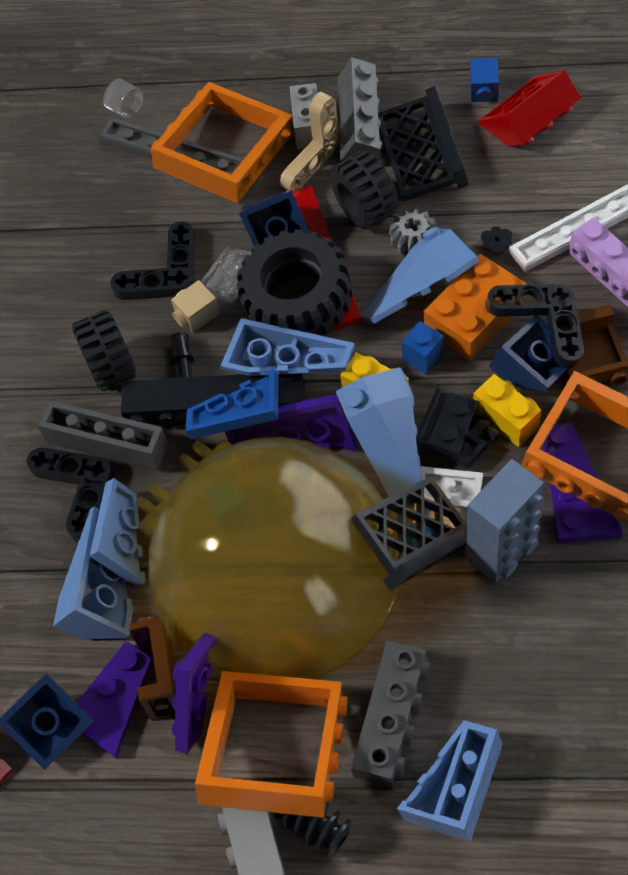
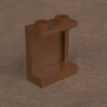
[556,304,628,386]
[129,616,176,721]

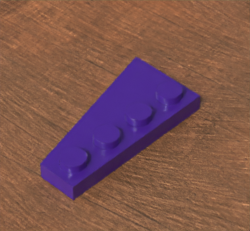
[225,394,357,450]
[543,423,623,543]

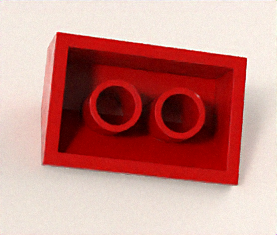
[478,70,580,147]

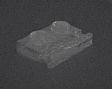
[201,246,252,303]

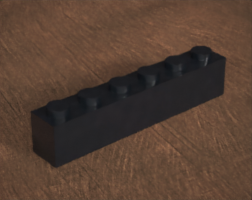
[121,373,305,427]

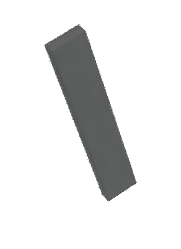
[99,117,244,174]

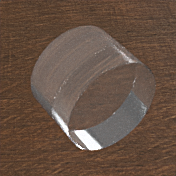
[103,78,143,119]

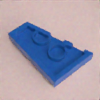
[186,368,279,439]

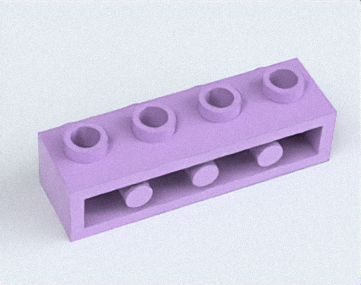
[569,217,628,307]

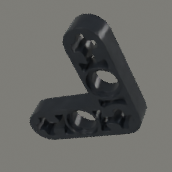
[110,221,195,300]
[485,284,584,368]
[27,448,114,542]

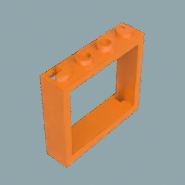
[150,82,293,204]
[521,371,628,523]
[195,671,348,818]

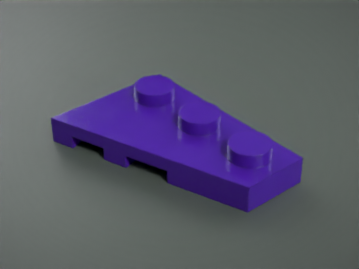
[172,631,218,754]
[77,641,153,759]

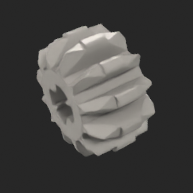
[389,208,436,255]

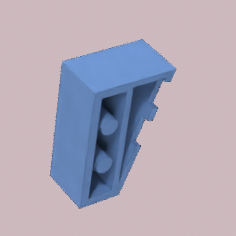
[397,720,502,842]

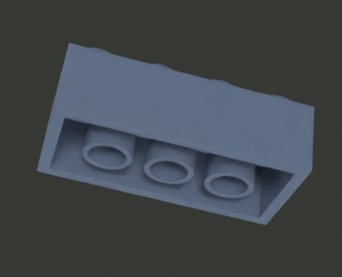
[466,459,544,584]

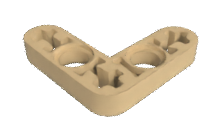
[280,91,340,191]

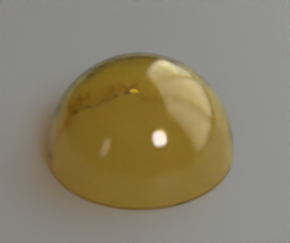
[135,437,400,679]

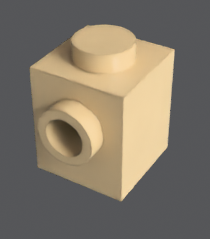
[171,280,220,333]

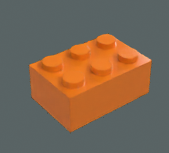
[424,254,527,362]

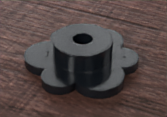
[481,226,513,255]

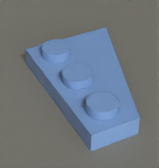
[90,478,146,587]

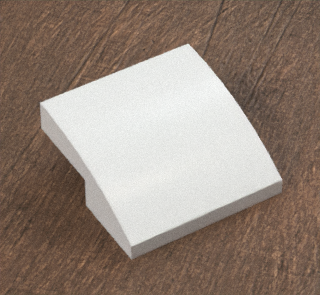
[413,466,483,528]

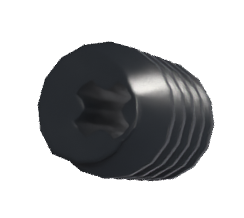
[273,785,352,861]

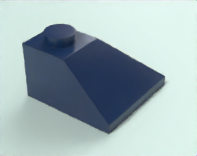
[239,190,310,246]
[489,316,574,391]
[0,673,94,770]

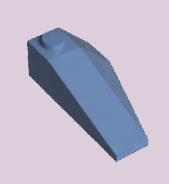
[361,227,479,324]
[221,318,355,376]
[336,367,422,502]
[53,507,133,639]

